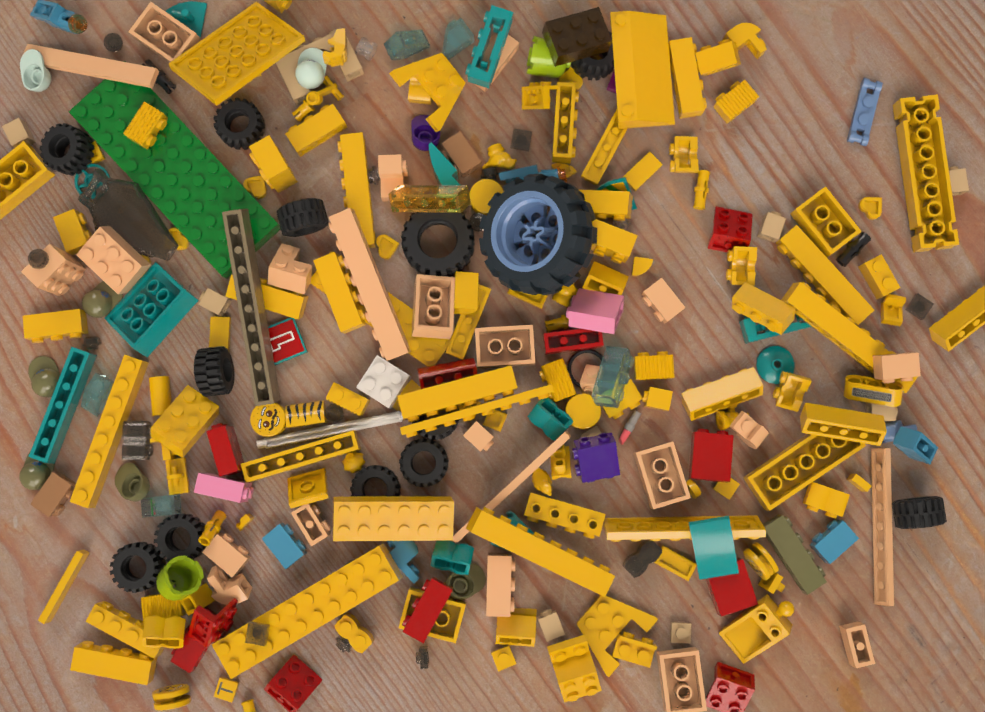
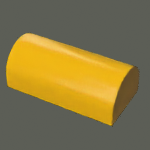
[149,376,172,417]

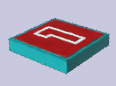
[268,317,308,366]

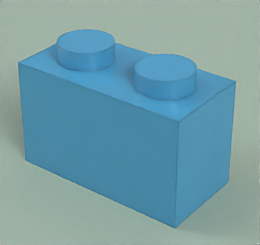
[893,426,938,465]
[810,520,859,564]
[262,523,307,569]

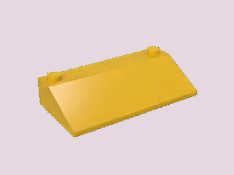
[610,11,675,129]

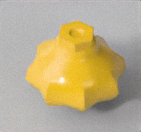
[342,451,365,473]

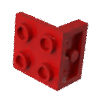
[707,206,753,252]
[188,598,238,648]
[264,655,322,712]
[705,662,755,712]

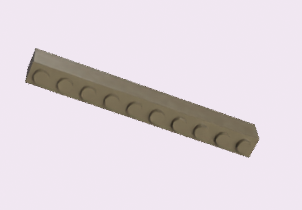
[222,209,280,406]

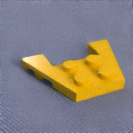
[389,53,466,132]
[576,595,658,677]

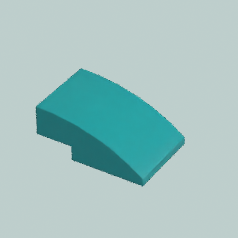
[429,142,465,207]
[689,516,739,580]

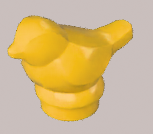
[482,143,517,170]
[532,467,552,496]

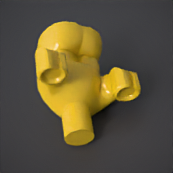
[552,283,578,308]
[716,405,749,430]

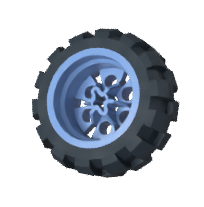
[479,174,597,295]

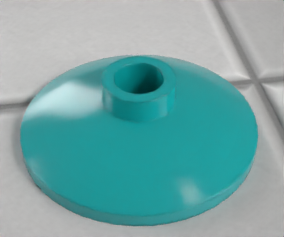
[756,346,795,384]

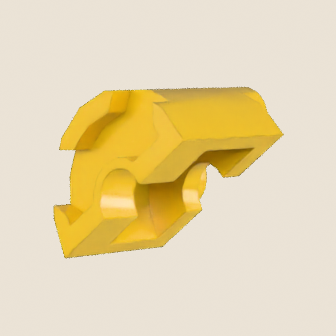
[669,136,699,173]
[726,246,757,286]
[773,371,812,412]

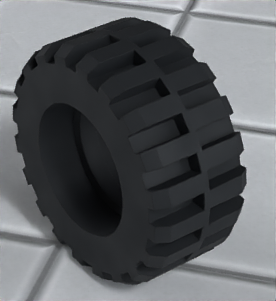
[401,203,475,277]

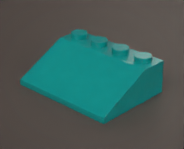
[104,262,199,357]

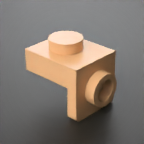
[580,364,605,396]

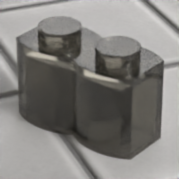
[122,421,154,460]
[622,539,662,578]

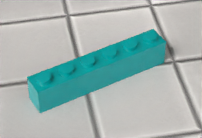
[29,347,97,464]

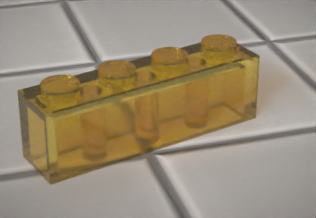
[388,185,471,213]

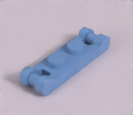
[847,78,883,146]

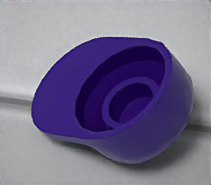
[411,115,440,151]

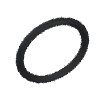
[567,349,608,388]

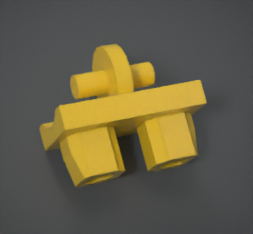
[551,444,572,480]
[165,458,190,495]

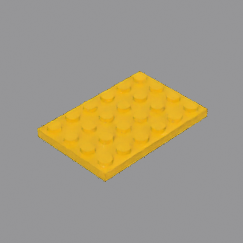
[168,1,305,106]

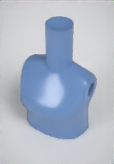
[882,420,917,443]

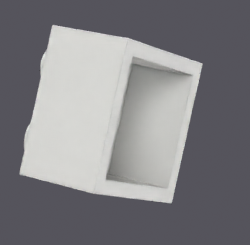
[356,355,411,409]

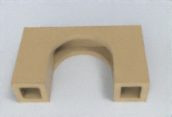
[276,29,364,105]

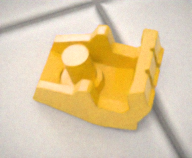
[322,28,347,67]

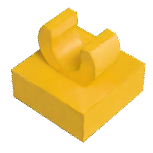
[758,572,785,594]

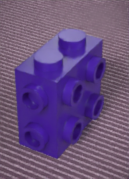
[572,432,620,483]

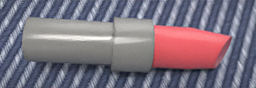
[619,410,641,445]

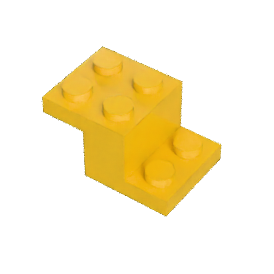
[547,634,602,703]

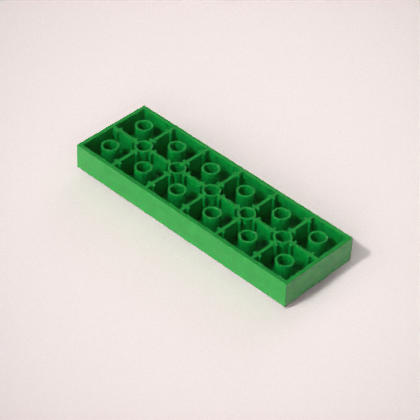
[69,61,281,279]

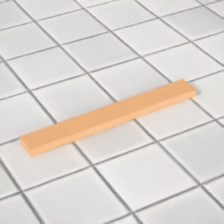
[22,44,159,88]
[453,430,571,543]
[871,448,894,606]

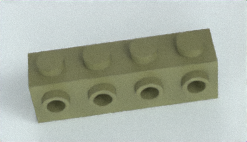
[763,514,827,595]

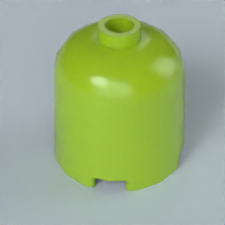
[526,36,571,78]
[156,555,204,601]

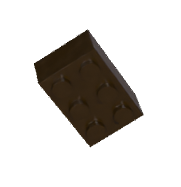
[542,7,612,67]

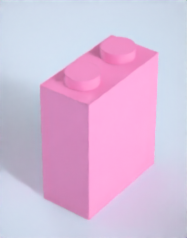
[566,288,624,334]
[194,473,254,503]

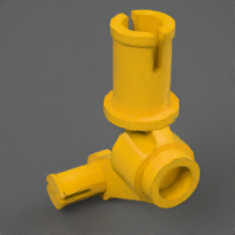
[292,76,344,122]

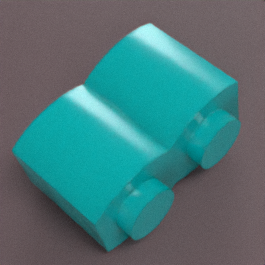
[528,398,573,441]
[430,540,474,575]

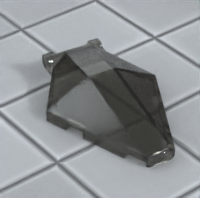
[78,168,178,262]

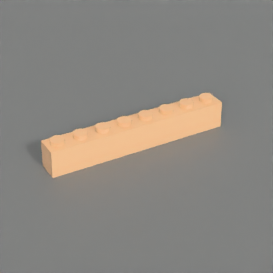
[328,208,411,361]

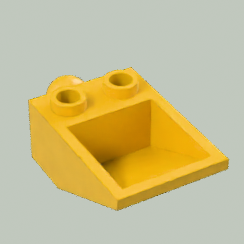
[719,594,795,664]

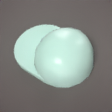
[295,48,327,89]
[20,49,51,92]

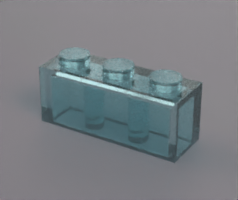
[591,346,634,408]

